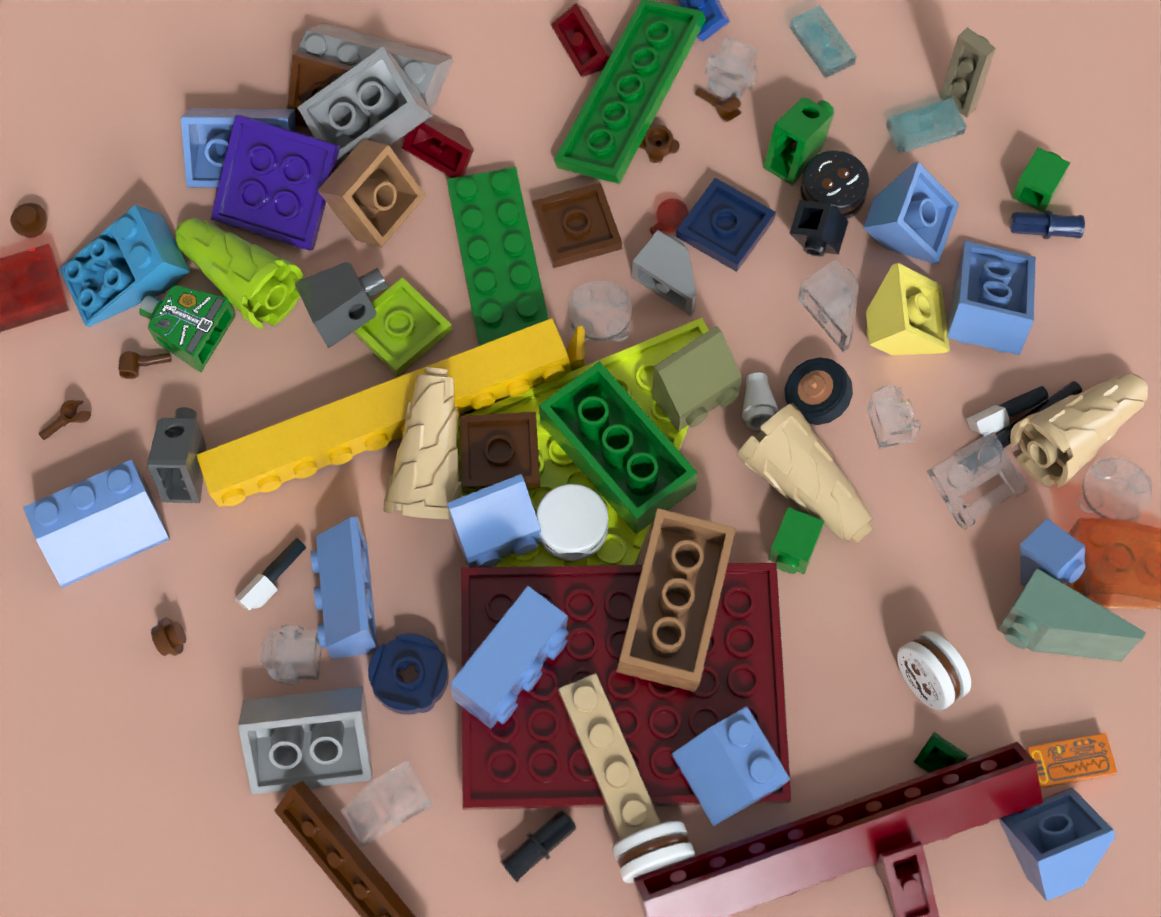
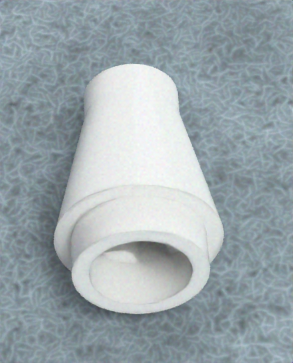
[742,372,779,431]

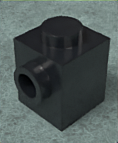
[789,200,849,257]

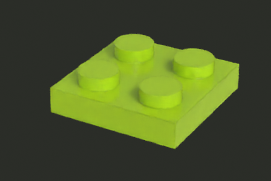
[353,277,452,377]

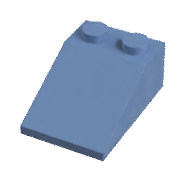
[947,240,1036,355]

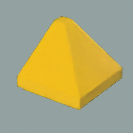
[566,326,585,371]

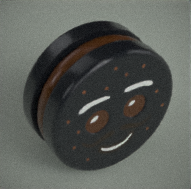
[800,151,869,219]

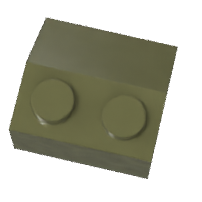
[652,326,742,432]

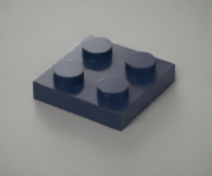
[676,178,776,272]

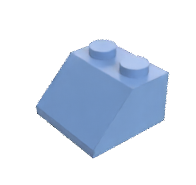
[447,474,541,567]
[671,707,790,827]

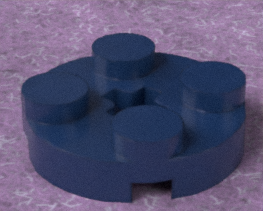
[368,633,449,715]

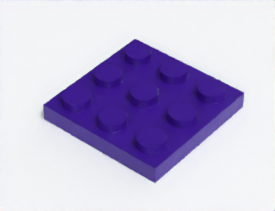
[211,115,340,251]

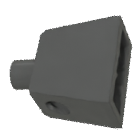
[295,262,388,348]
[147,407,206,503]

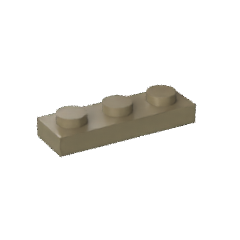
[940,27,996,118]

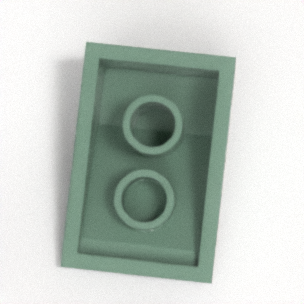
[998,568,1146,661]

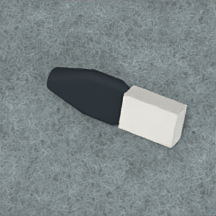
[966,386,1048,436]
[234,538,307,610]

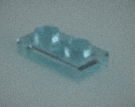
[790,6,856,78]
[886,98,966,154]

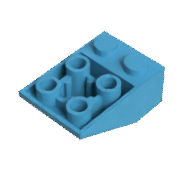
[59,205,190,327]

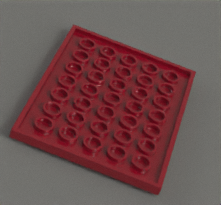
[461,563,791,810]

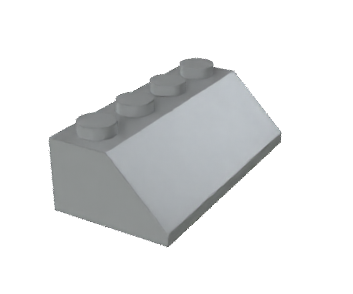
[296,23,453,112]

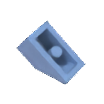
[1020,519,1086,587]

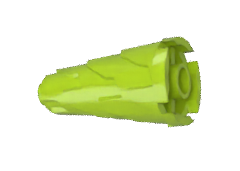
[176,218,304,329]

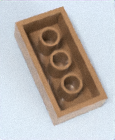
[616,508,736,692]

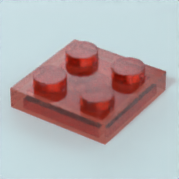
[0,243,69,332]

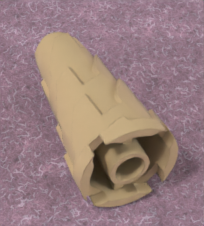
[383,367,462,520]
[1010,373,1148,488]
[737,403,874,544]

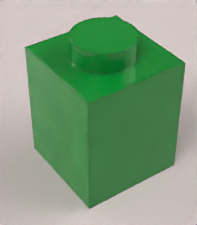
[1012,147,1071,213]
[769,507,825,575]

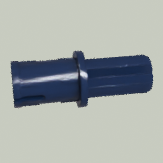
[1009,210,1085,239]

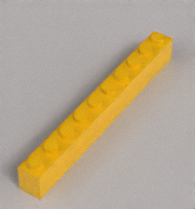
[196,318,572,507]

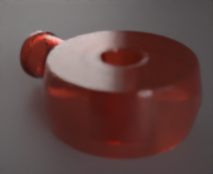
[649,198,689,235]

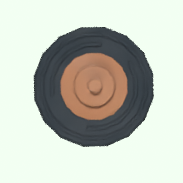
[785,357,853,425]

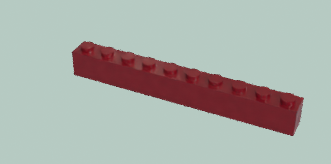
[633,742,1043,917]

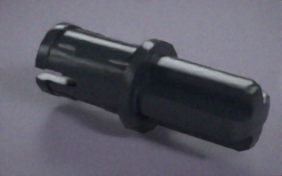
[500,811,576,882]

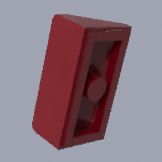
[550,3,612,77]

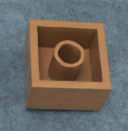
[317,139,426,247]

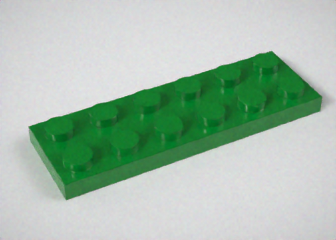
[554,0,706,184]
[447,167,548,346]

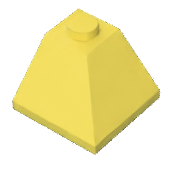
[866,263,950,355]

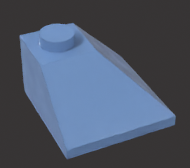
[863,162,959,264]
[999,787,1115,901]

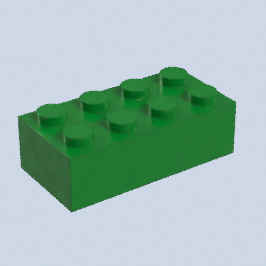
[539,361,698,535]

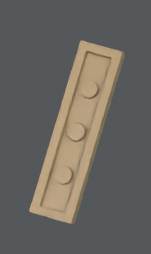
[558,674,661,840]

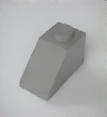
[632,230,697,316]

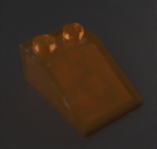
[1068,518,1161,609]

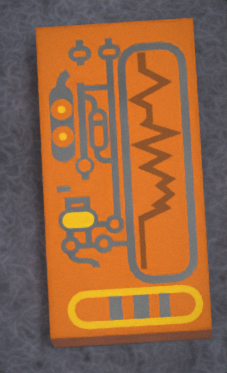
[1025,733,1118,788]

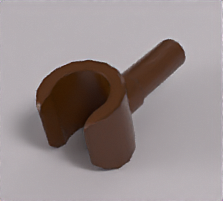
[695,88,742,122]
[118,351,172,379]
[39,400,91,440]

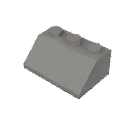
[298,46,433,169]
[238,686,372,795]

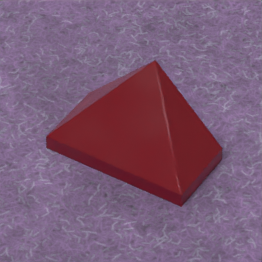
[402,119,474,178]

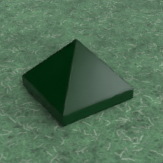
[914,732,969,773]

